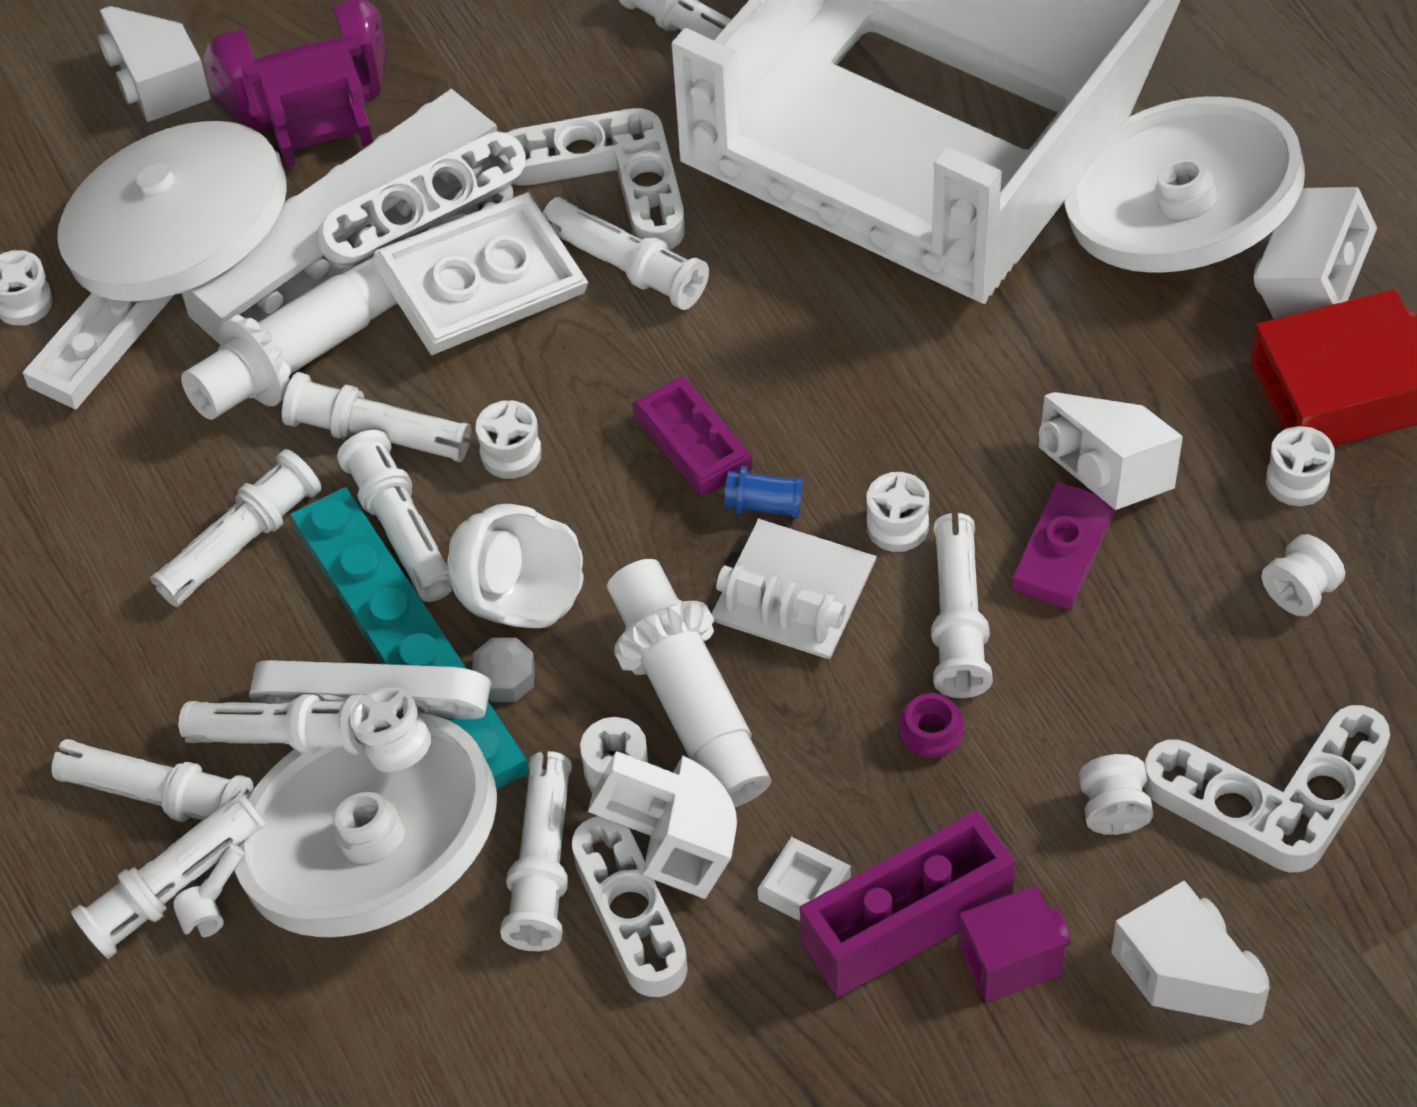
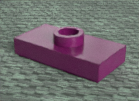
[632,375,753,497]
[1011,481,1116,611]

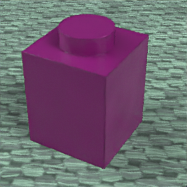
[957,885,1071,1003]

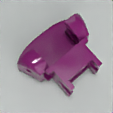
[203,0,387,168]

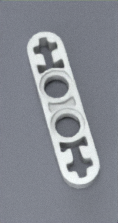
[317,132,526,266]
[249,660,491,719]

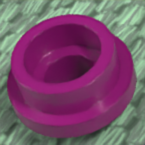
[898,693,965,758]

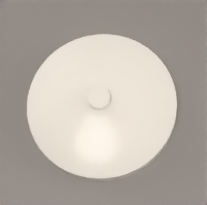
[1064,96,1305,272]
[57,121,287,301]
[234,712,497,937]

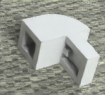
[588,751,737,899]

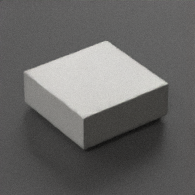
[758,837,851,921]

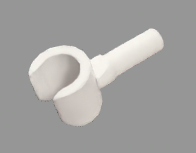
[174,844,244,937]

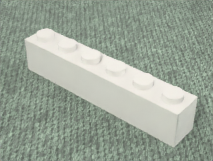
[182,89,499,344]

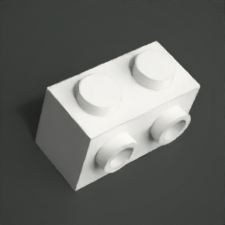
[1253,187,1377,319]

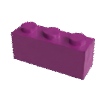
[799,810,1016,998]

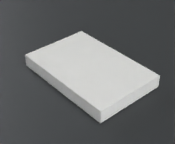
[372,192,588,355]

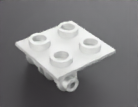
[711,519,876,660]

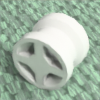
[0,250,53,325]
[476,400,541,479]
[1266,426,1335,507]
[867,472,929,552]
[1261,534,1346,616]
[350,687,431,772]
[580,717,648,792]
[1078,754,1154,835]

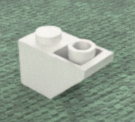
[98,6,211,122]
[1038,392,1183,510]
[1111,880,1270,1025]

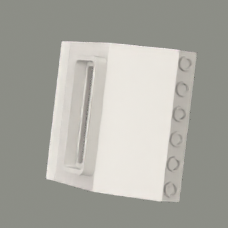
[672,0,1181,304]

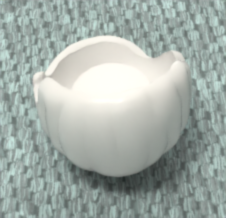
[447,504,584,628]

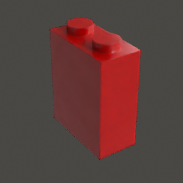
[1250,289,1417,446]

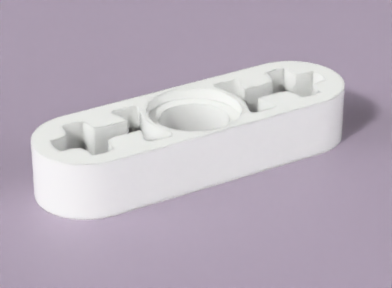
[572,816,687,997]

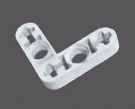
[498,108,685,250]
[1144,705,1390,872]

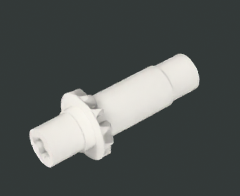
[181,255,397,420]
[607,559,772,808]

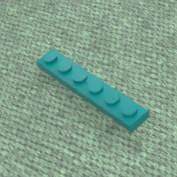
[290,487,529,790]

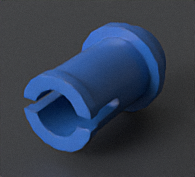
[724,466,803,518]

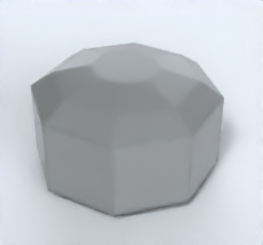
[472,638,535,702]

